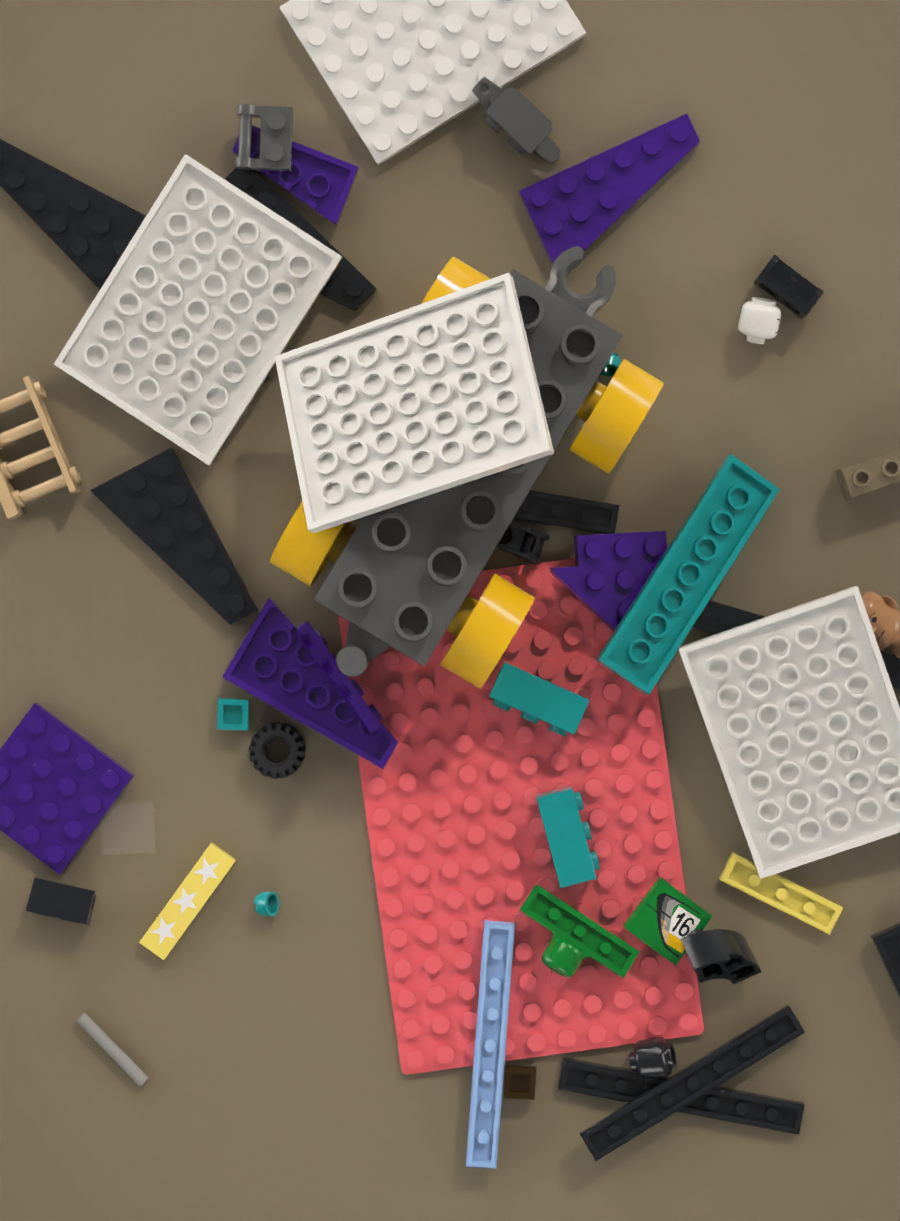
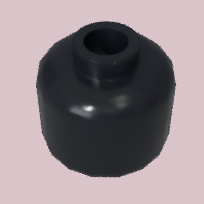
[629,1037,677,1080]

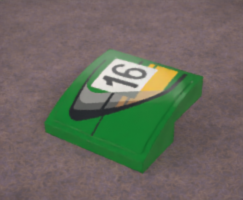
[623,877,713,965]

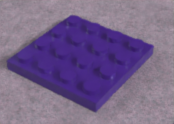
[0,702,135,874]

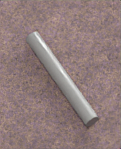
[76,1013,148,1086]

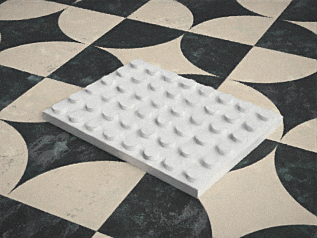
[280,0,586,166]
[54,154,343,465]
[275,273,554,534]
[679,586,900,879]

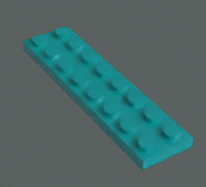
[596,454,780,695]

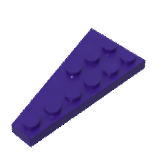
[519,113,700,266]
[223,598,398,769]

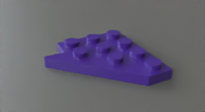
[550,531,667,631]

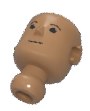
[861,591,900,659]

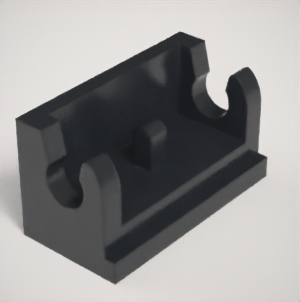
[753,254,824,319]
[26,877,96,926]

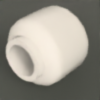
[738,297,782,344]

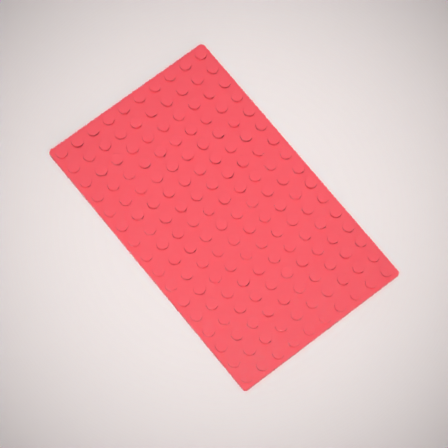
[338,558,704,1075]

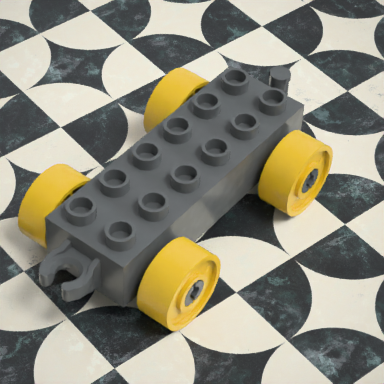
[270,246,664,689]

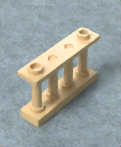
[0,376,82,520]

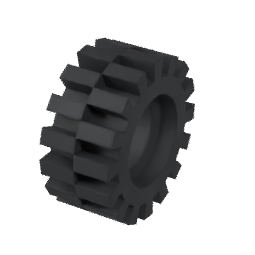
[249,722,306,779]

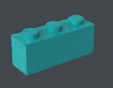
[489,662,590,737]
[536,786,600,888]

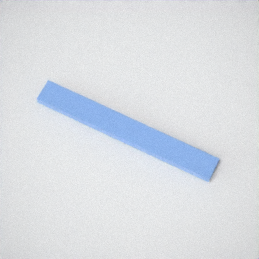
[466,920,515,1169]

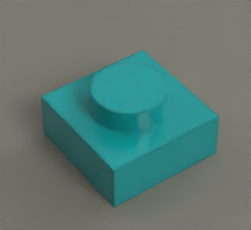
[217,698,250,730]

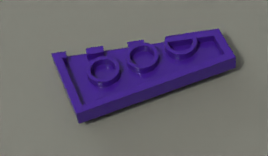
[232,125,359,226]
[297,620,383,737]

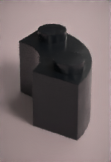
[681,929,762,984]

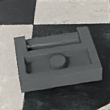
[235,104,293,171]

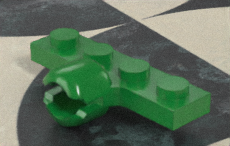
[519,884,640,978]

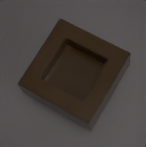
[504,1065,536,1100]

